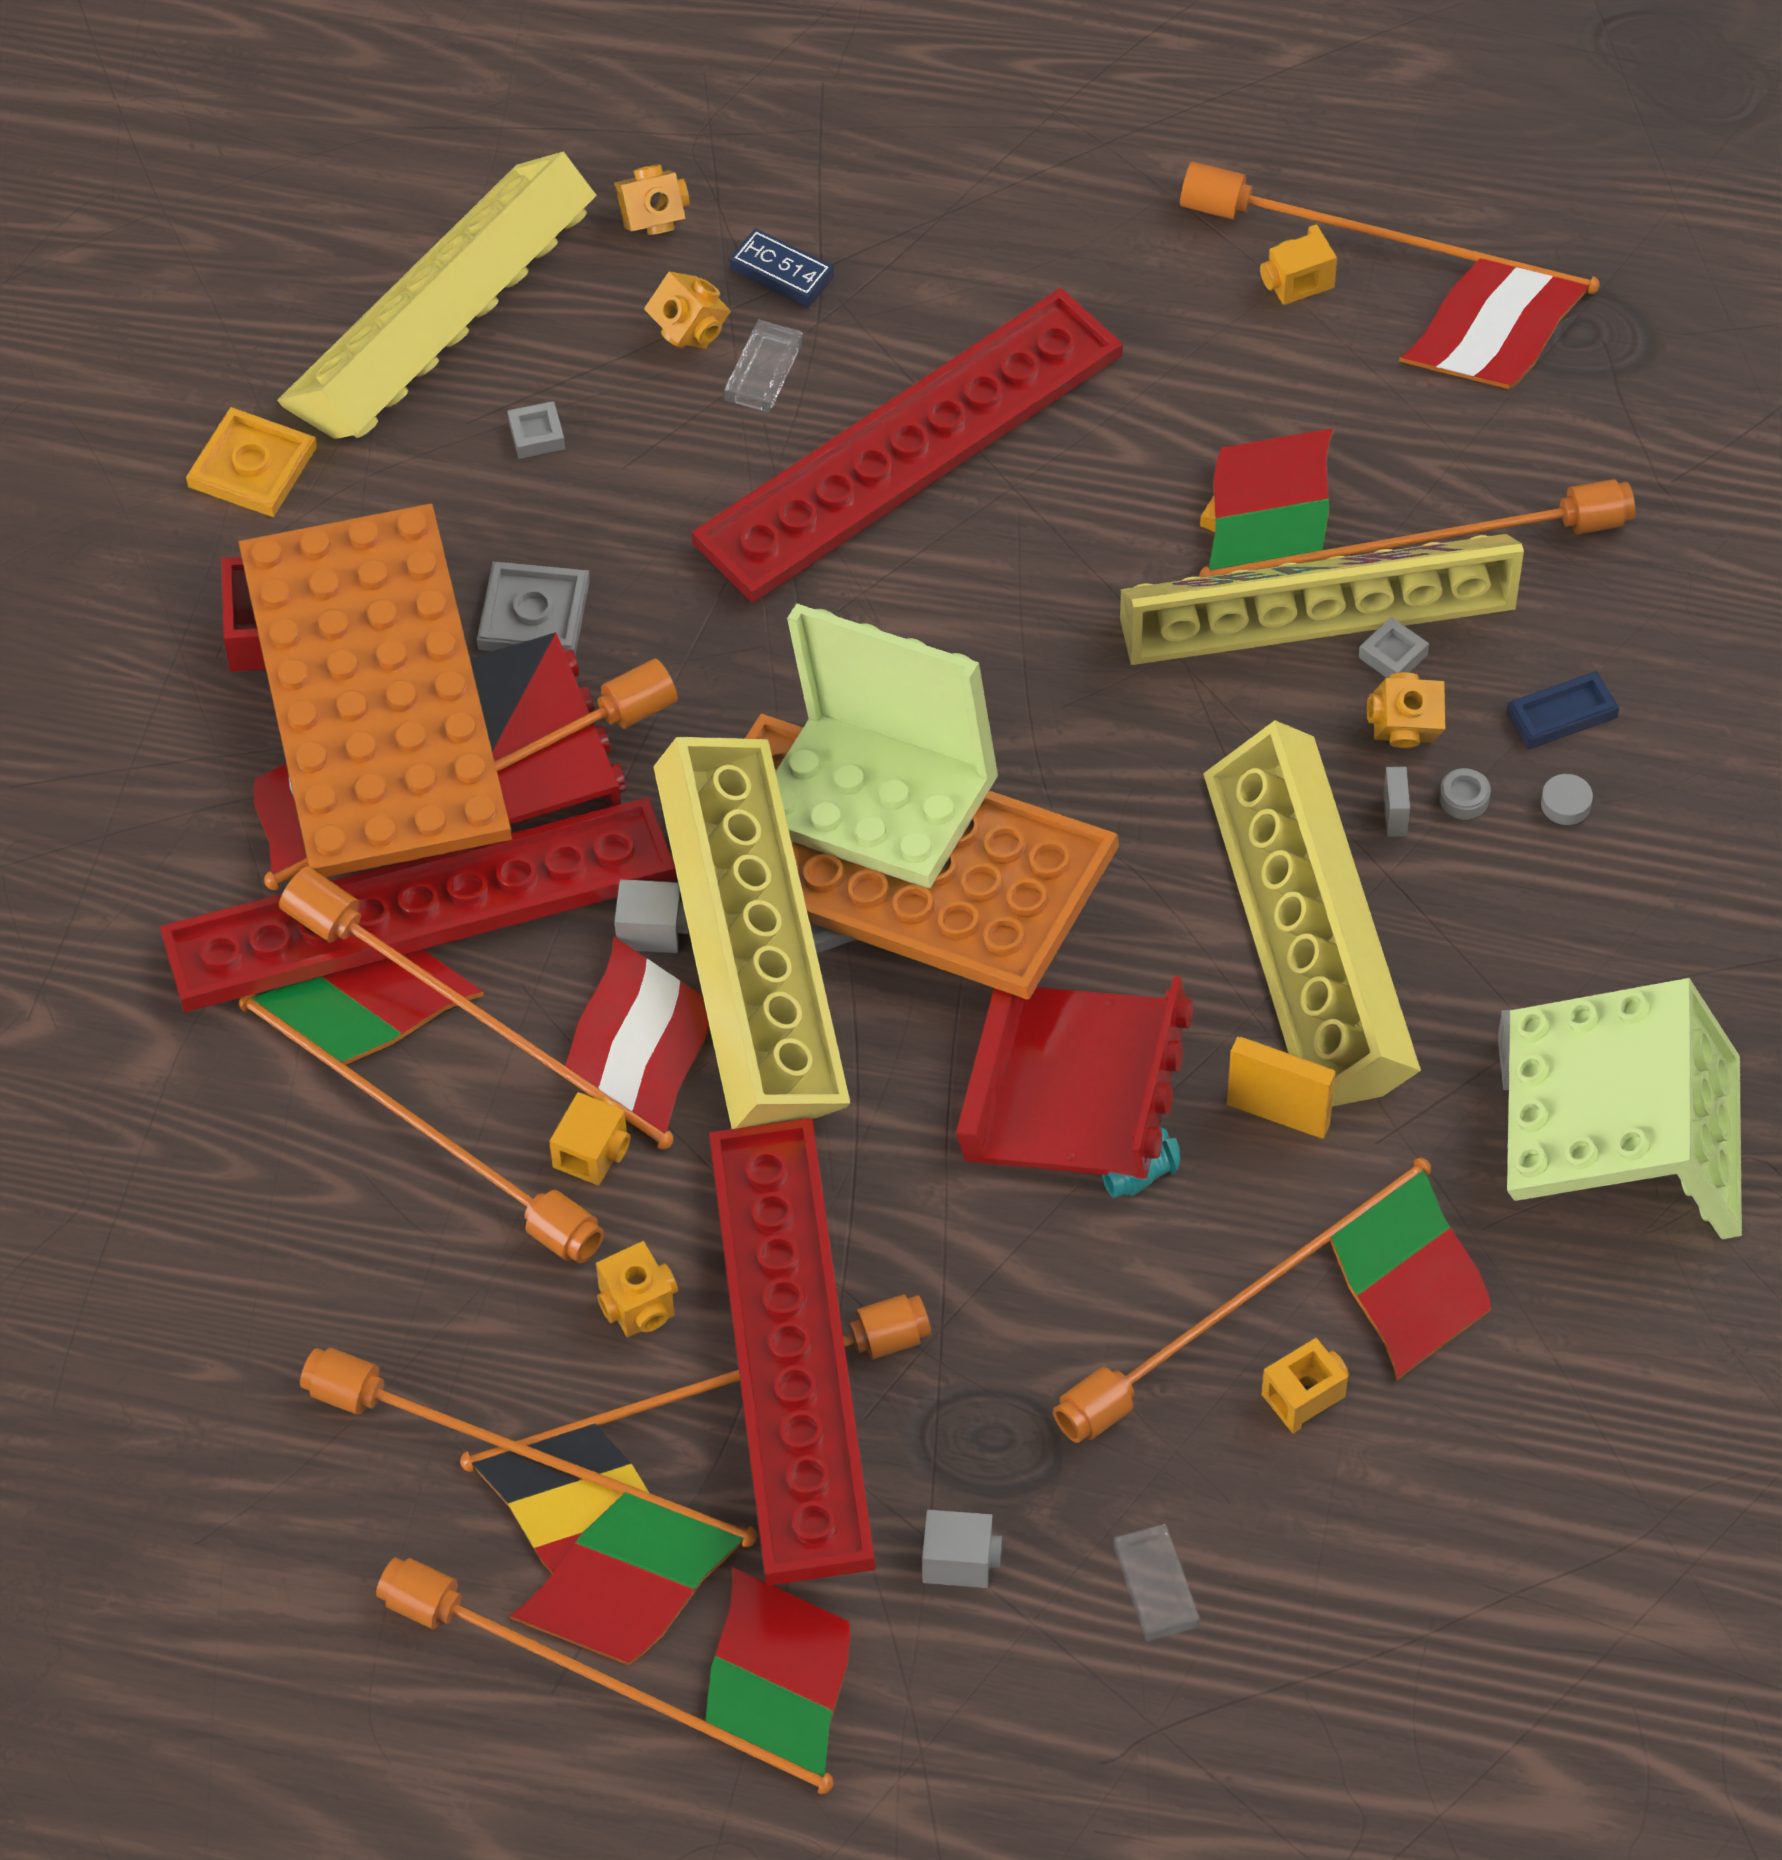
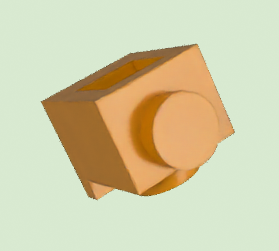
[1260,224,1337,305]
[1261,1338,1349,1434]

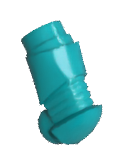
[1102,1127,1180,1198]

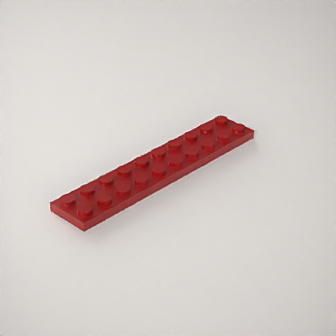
[691,287,1123,603]
[159,797,677,1013]
[709,1118,876,1586]

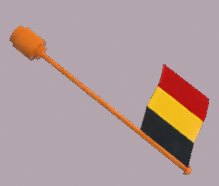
[460,1294,932,1574]

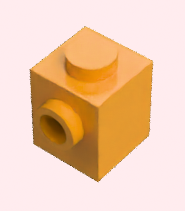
[549,1092,631,1186]

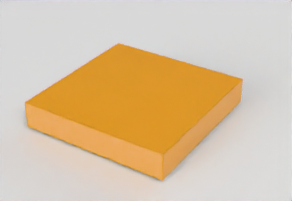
[186,407,317,517]
[1227,1036,1336,1139]

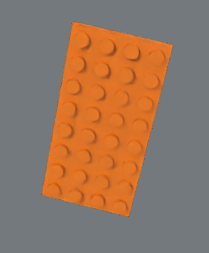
[238,503,512,877]
[671,714,1119,1000]

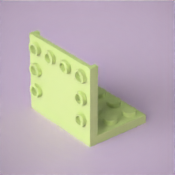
[776,604,998,889]
[1507,978,1742,1239]

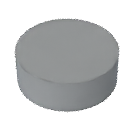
[1439,768,1491,820]
[1541,774,1593,825]

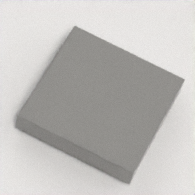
[477,561,590,656]

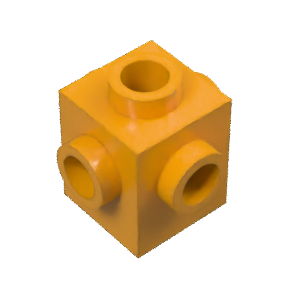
[614,164,690,235]
[644,271,731,348]
[1367,672,1445,748]
[596,1241,678,1338]

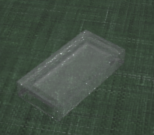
[724,319,803,413]
[1114,1524,1199,1641]

